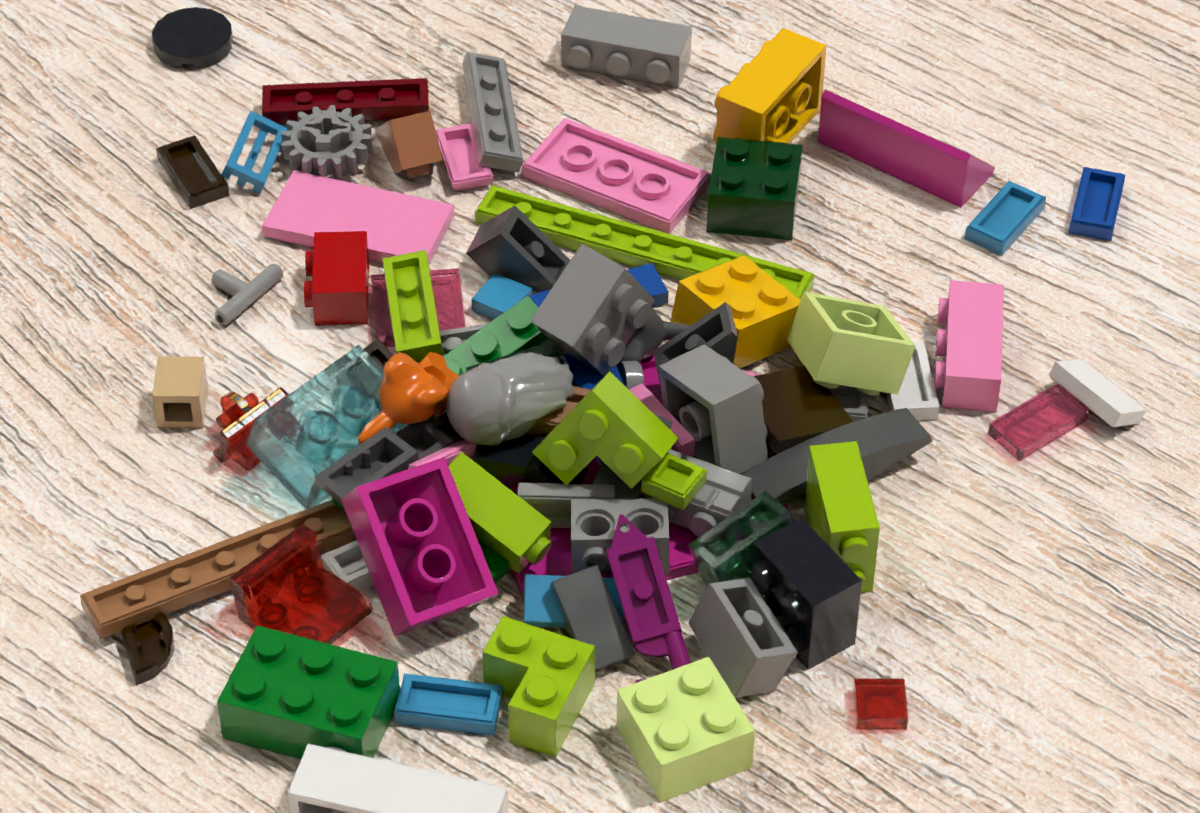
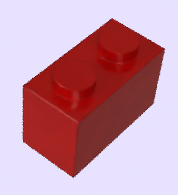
[304,231,369,325]

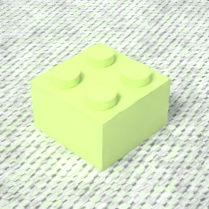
[787,292,916,395]
[617,657,755,802]

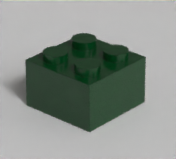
[706,137,803,240]

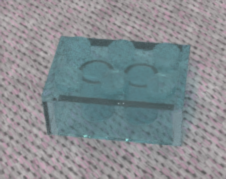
[246,345,407,509]

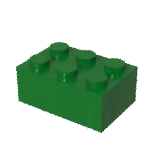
[217,625,400,760]

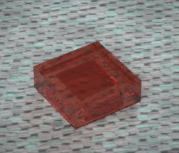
[853,679,908,730]

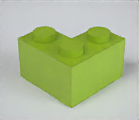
[532,371,678,489]
[482,616,595,758]

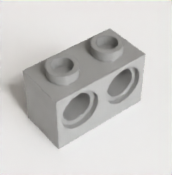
[571,498,669,574]

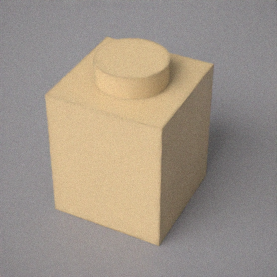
[152,356,208,428]

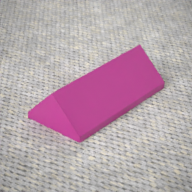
[818,89,995,208]

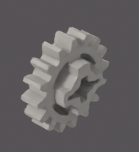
[281,105,373,179]

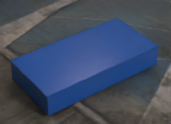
[1069,167,1126,241]

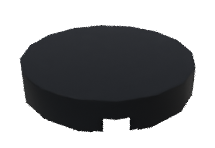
[152,7,233,69]

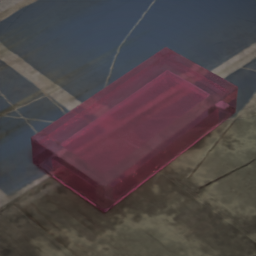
[988,384,1089,461]

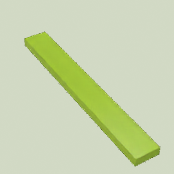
[475,185,815,300]

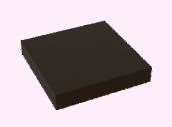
[754,366,854,453]

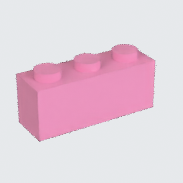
[934,280,1004,412]

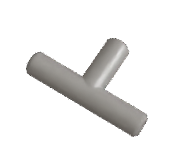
[211,264,283,325]

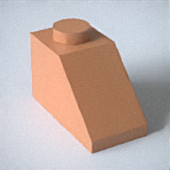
[375,111,443,178]

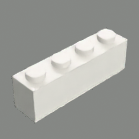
[287,744,508,813]

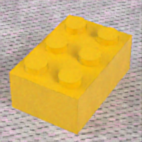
[713,28,826,150]

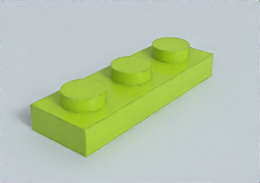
[382,250,444,361]

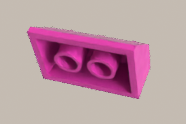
[341,457,499,637]

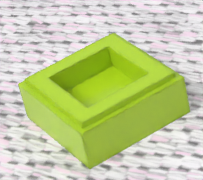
[641,453,707,510]

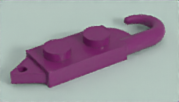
[606,514,691,683]

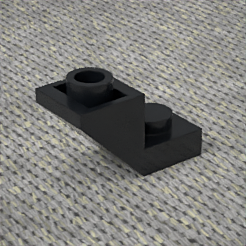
[471,434,588,489]

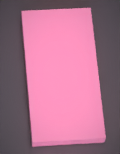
[522,118,711,234]
[262,170,454,265]

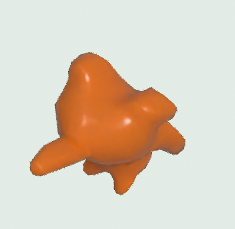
[358,352,459,444]

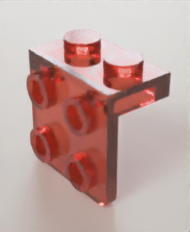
[229,524,373,644]

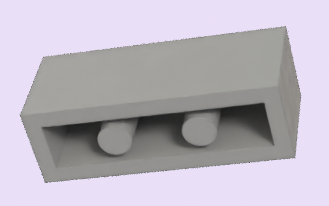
[561,5,692,88]

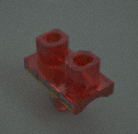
[213,387,300,471]

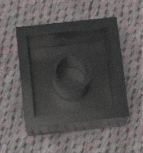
[750,518,862,670]

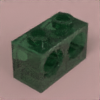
[688,491,795,587]

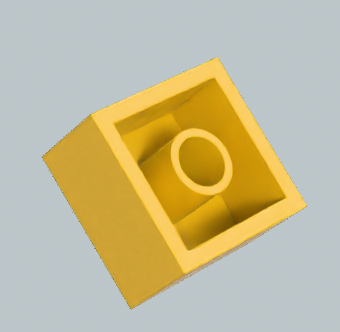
[670,255,801,368]

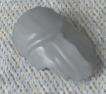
[446,352,573,446]

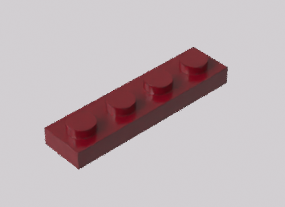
[262,78,429,125]

